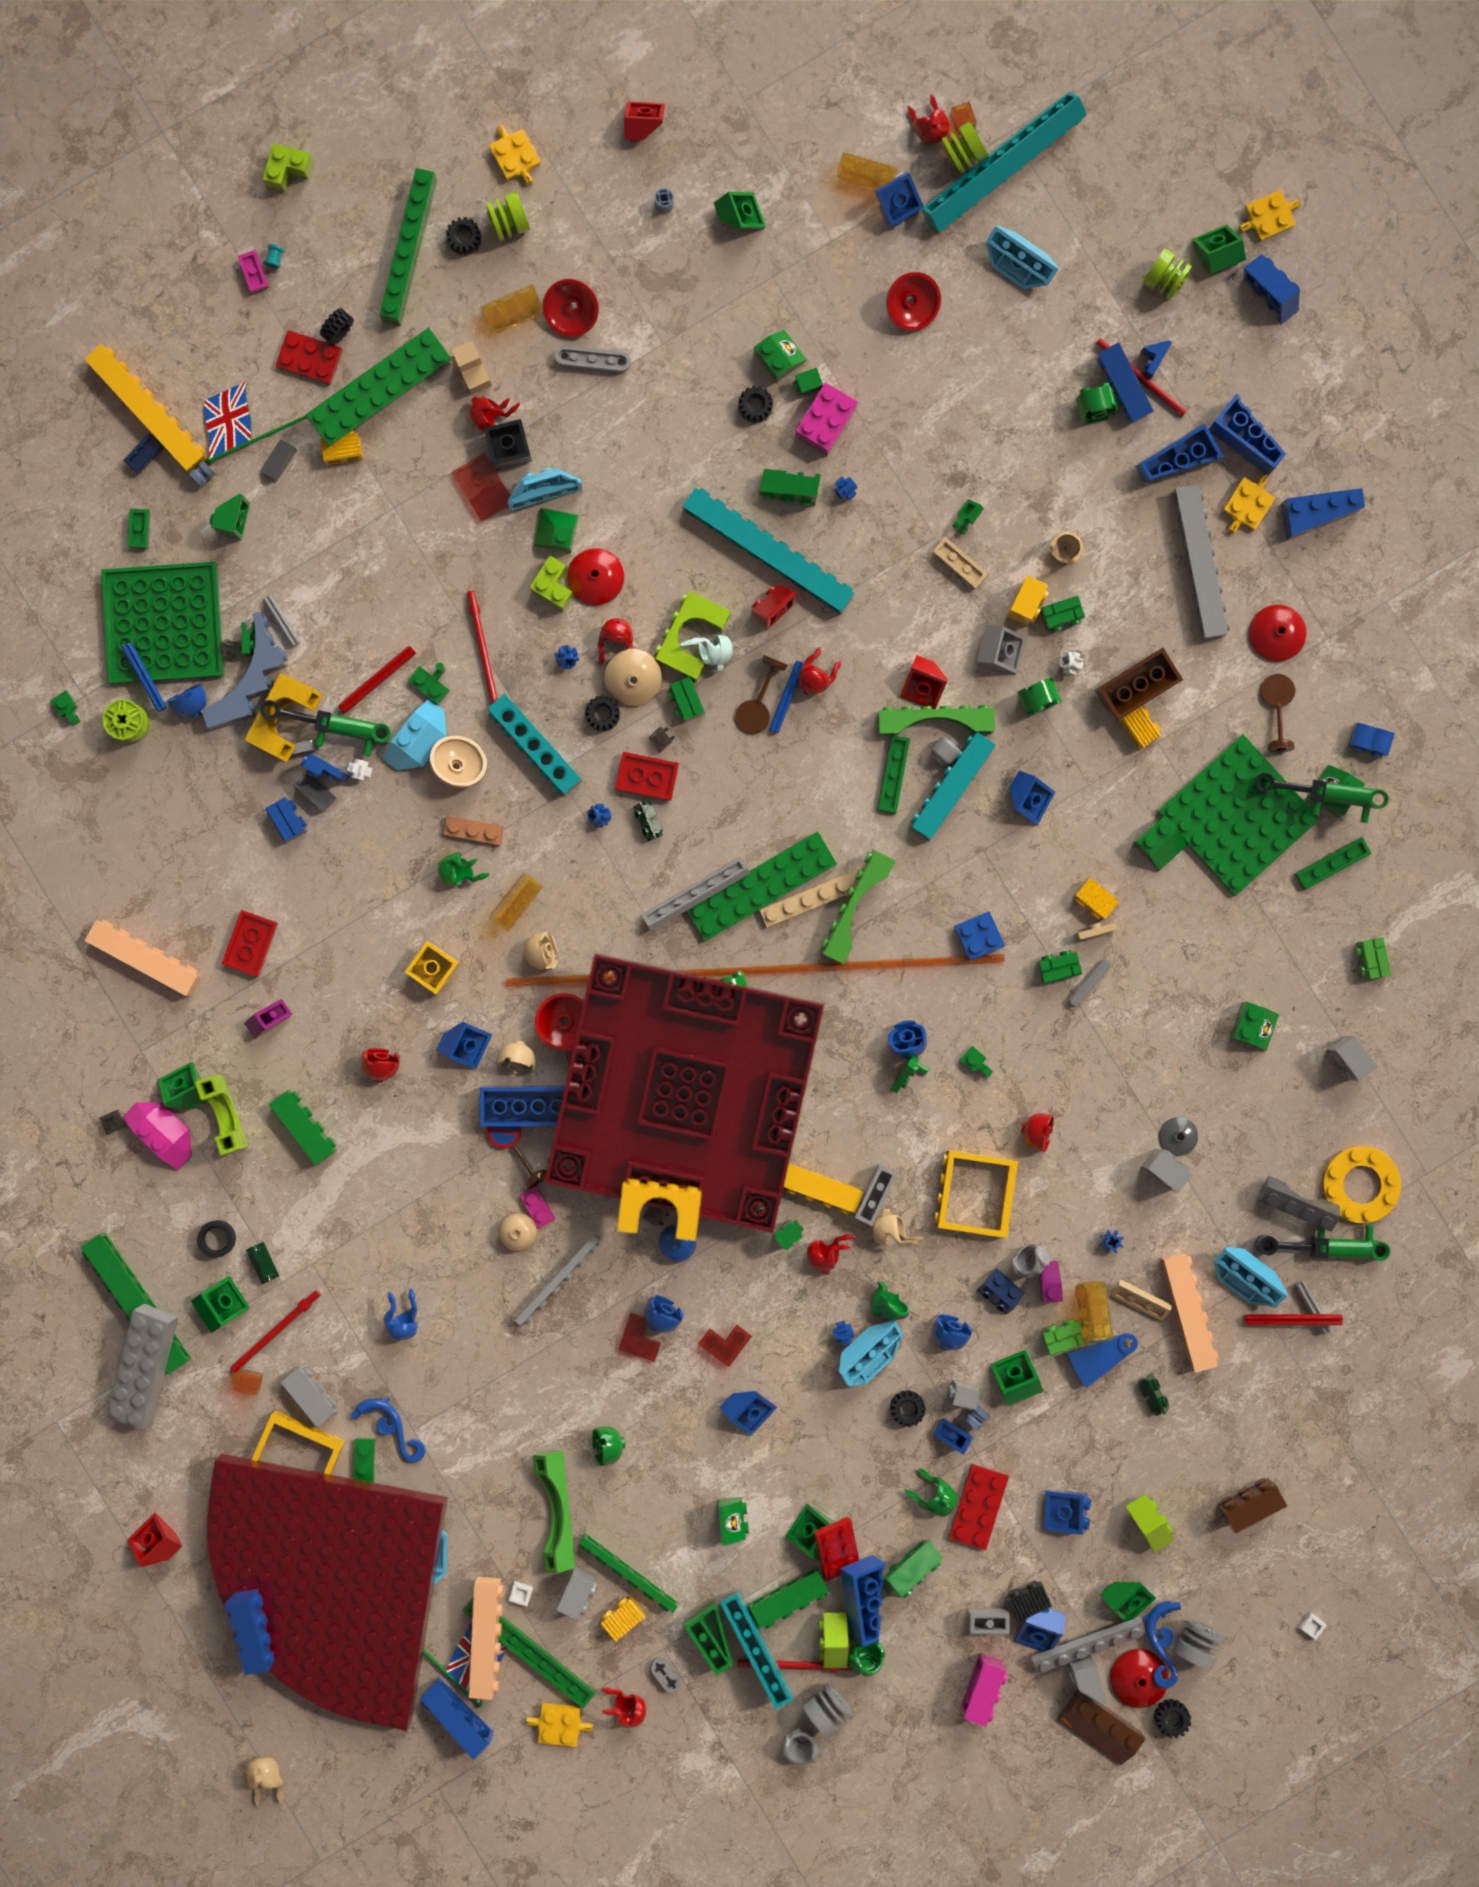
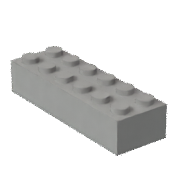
[107,1304,179,1430]

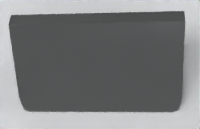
[260,439,297,482]
[294,774,337,812]

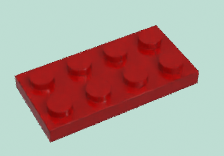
[949,1463,1009,1550]

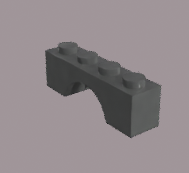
[1260,1175,1340,1232]

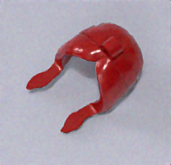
[908,95,949,145]
[468,396,520,431]
[598,618,633,665]
[798,647,842,695]
[807,1234,856,1275]
[601,1687,646,1728]

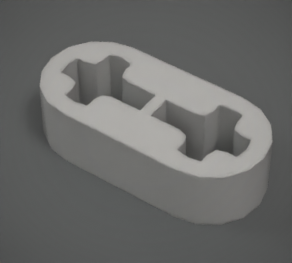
[290,740,320,757]
[651,1657,680,1692]

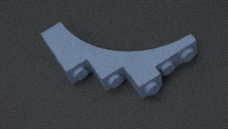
[202,612,288,730]

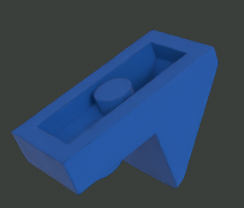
[1140,340,1172,380]
[933,1418,973,1455]

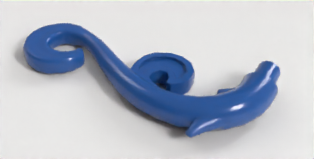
[350,1398,426,1463]
[1142,1601,1181,1688]

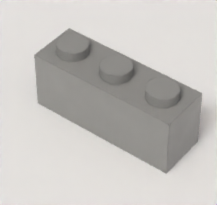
[854,1164,897,1226]
[280,1365,338,1427]

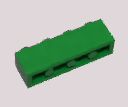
[269,1090,337,1166]
[749,1567,829,1629]

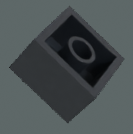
[484,419,532,470]

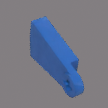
[1066,1333,1138,1388]

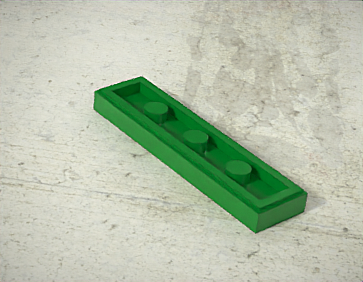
[877,735,910,814]
[1295,837,1372,891]

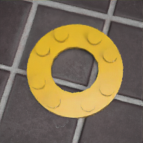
[1322,1146,1401,1223]

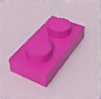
[238,250,269,294]
[520,1186,556,1229]

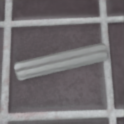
[263,595,301,647]
[1068,959,1112,1007]
[1295,1281,1331,1335]

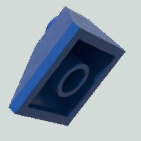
[1010,771,1055,825]
[436,1022,492,1069]
[719,1391,777,1435]
[1014,1609,1066,1652]

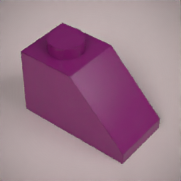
[244,999,293,1039]
[1039,1261,1063,1303]

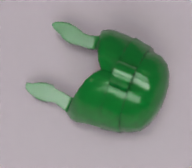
[438,852,490,886]
[905,1468,958,1517]

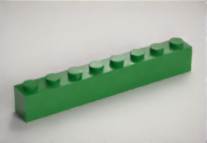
[379,168,437,326]
[81,1232,192,1375]

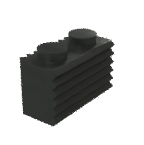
[1006,1581,1052,1622]

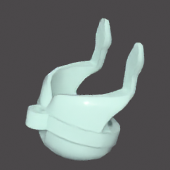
[681,635,733,671]

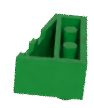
[760,469,821,507]
[882,1540,944,1598]
[682,1600,733,1676]

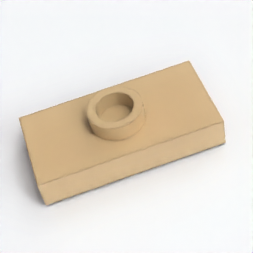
[1076,923,1117,940]

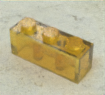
[837,152,898,190]
[481,284,543,333]
[489,872,543,932]
[1075,1281,1114,1344]

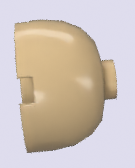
[523,931,558,971]
[496,1041,535,1075]
[499,1212,538,1252]

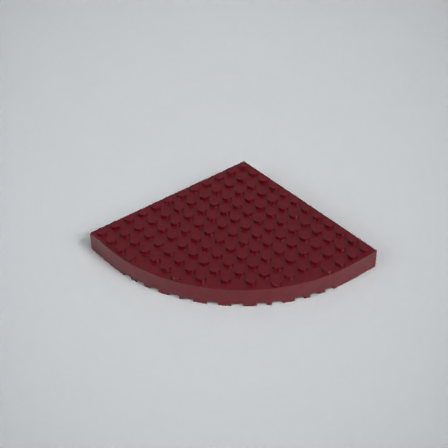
[207,1454,448,1731]

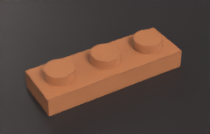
[443,816,504,846]

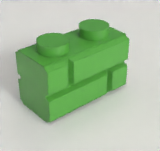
[1355,937,1391,980]
[1041,1318,1087,1356]

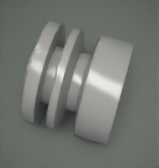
[1174,1619,1225,1670]
[803,1683,854,1738]

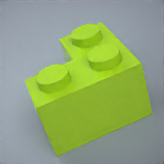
[263,143,314,192]
[530,556,574,612]
[1126,1494,1174,1553]
[819,1613,848,1668]

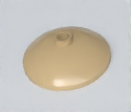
[604,649,662,706]
[429,736,487,788]

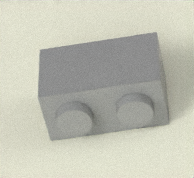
[947,1380,980,1410]
[968,1608,1010,1634]

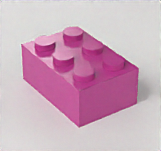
[795,382,858,456]
[960,1653,1008,1727]

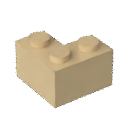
[450,340,492,395]

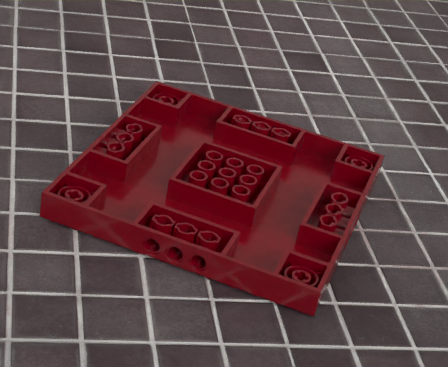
[544,953,824,1233]

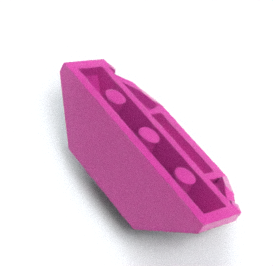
[123,1102,192,1170]

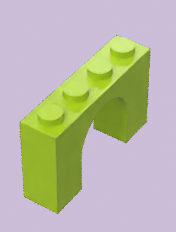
[654,591,731,682]
[195,1074,249,1156]

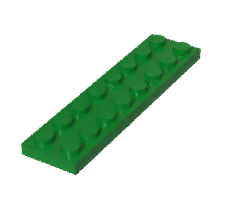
[305,327,451,447]
[687,831,837,942]

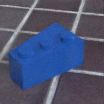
[1244,254,1300,324]

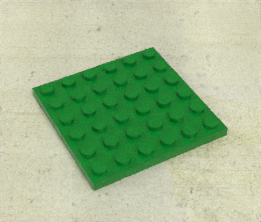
[101,561,224,684]
[1158,734,1320,896]

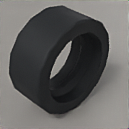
[197,1220,236,1258]

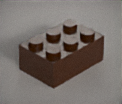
[1217,1478,1288,1534]

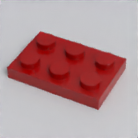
[275,330,343,385]
[615,752,679,801]
[222,910,278,977]
[814,1516,859,1582]

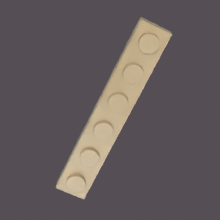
[760,868,863,928]

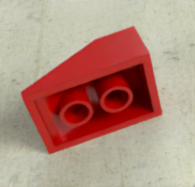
[752,584,796,630]

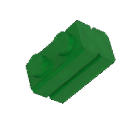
[1040,595,1085,633]
[667,677,705,722]
[1037,950,1082,984]
[774,1219,804,1250]

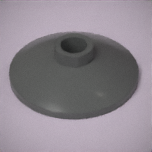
[1160,1117,1198,1155]

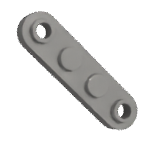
[555,346,631,372]

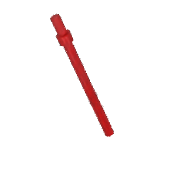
[1095,338,1187,417]
[467,590,498,704]
[230,1290,321,1373]
[737,1659,852,1673]

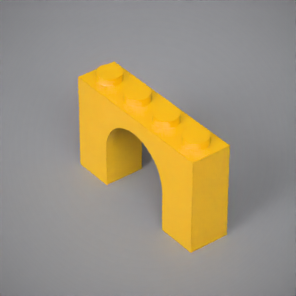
[245,673,323,762]
[617,1179,702,1241]

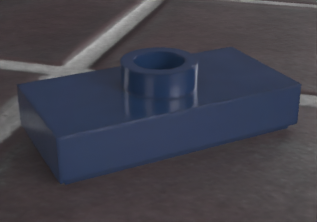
[123,433,164,475]

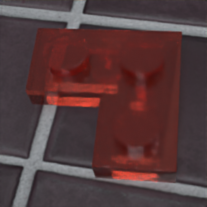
[618,1312,661,1362]
[698,1324,752,1367]

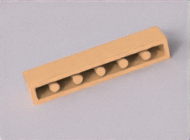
[85,919,201,996]
[1161,1252,1219,1373]
[469,1577,504,1700]

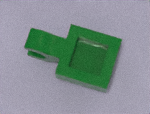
[953,499,984,535]
[241,622,255,657]
[50,690,80,725]
[960,1046,993,1078]

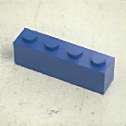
[1097,342,1154,423]

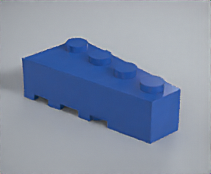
[1208,393,1286,476]
[1135,424,1224,483]
[1281,488,1365,541]
[840,1555,885,1647]
[224,1589,274,1675]
[420,1677,494,1760]

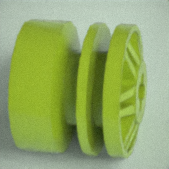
[942,121,989,174]
[486,191,530,241]
[1142,248,1192,300]
[102,699,151,744]

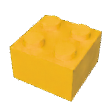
[1006,575,1049,626]
[405,941,461,995]

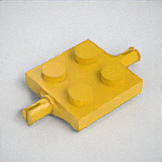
[489,125,541,186]
[1239,189,1301,242]
[1222,475,1275,534]
[526,1703,593,1747]

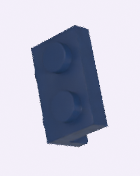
[977,1268,1025,1315]

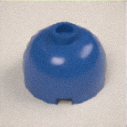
[167,684,207,719]
[888,1020,927,1059]
[658,1224,696,1262]
[644,1295,684,1333]
[932,1314,972,1351]

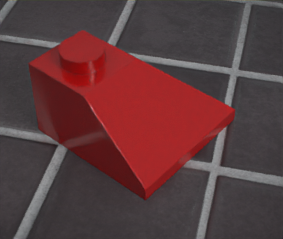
[624,101,665,142]
[900,655,948,709]
[127,1513,182,1567]

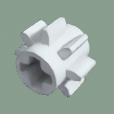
[1059,651,1083,675]
[347,758,372,781]

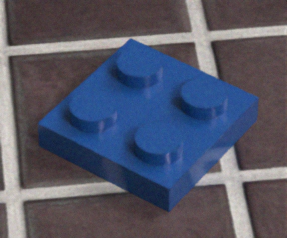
[954,911,1005,962]

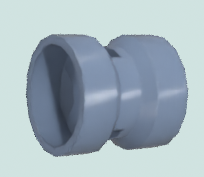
[655,188,674,213]
[188,461,216,487]
[964,1404,990,1431]

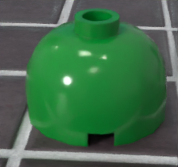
[592,1426,625,1466]

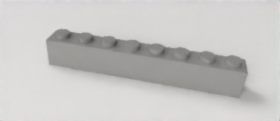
[1172,484,1230,641]

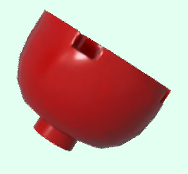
[361,1048,400,1083]
[1021,1113,1054,1152]

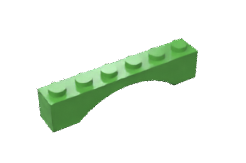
[878,705,995,736]
[820,849,896,964]
[533,1450,575,1573]

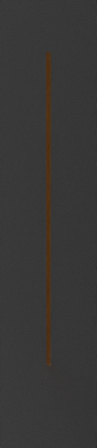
[507,954,1005,986]

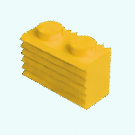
[320,431,364,465]
[1119,706,1161,750]
[1074,878,1120,920]
[600,1596,645,1642]

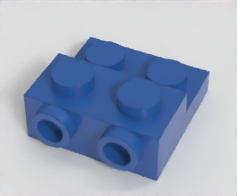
[874,172,924,226]
[301,753,350,783]
[1044,1490,1091,1535]

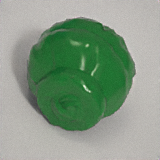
[847,1641,885,1677]

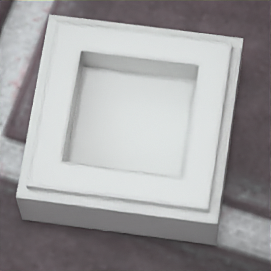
[509,1581,533,1607]
[1299,1612,1327,1641]

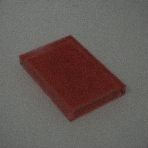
[452,453,510,522]

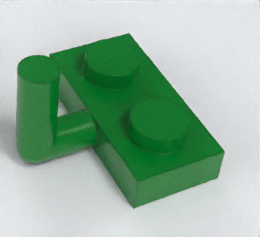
[407,663,450,705]
[890,1056,929,1093]

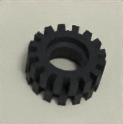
[446,217,482,255]
[319,308,354,345]
[739,386,773,423]
[585,695,620,731]
[890,1390,926,1427]
[1154,1699,1192,1739]

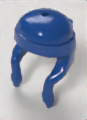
[383,1289,418,1341]

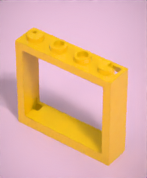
[934,1150,1018,1238]
[252,1411,346,1474]

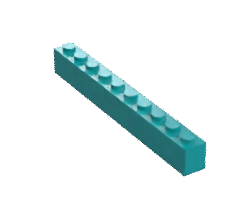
[921,92,1087,232]
[682,487,854,615]

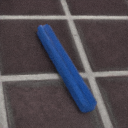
[122,643,167,712]
[769,661,804,733]

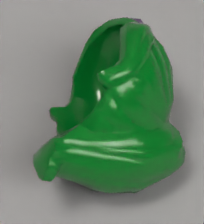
[870,1281,909,1320]

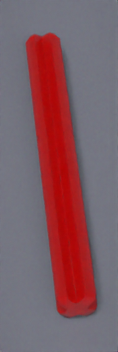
[338,646,416,713]
[1245,1314,1343,1326]

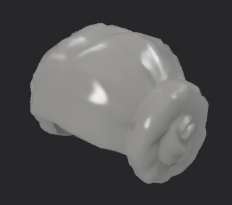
[1011,1244,1050,1278]
[782,1728,820,1765]

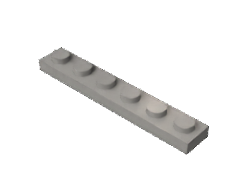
[642,857,750,931]
[515,1234,600,1326]
[1031,1617,1146,1674]

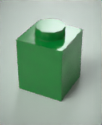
[793,367,823,398]

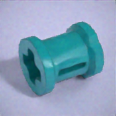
[263,244,284,269]

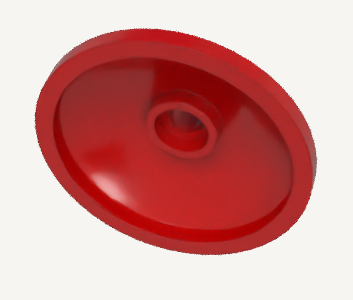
[886,272,941,331]
[543,278,599,337]
[567,548,624,606]
[1249,605,1307,662]
[535,993,584,1051]
[1110,1649,1169,1708]

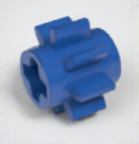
[834,476,858,501]
[554,645,579,669]
[587,804,611,828]
[1099,1230,1124,1253]
[832,1321,855,1346]

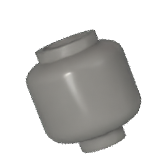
[932,736,960,765]

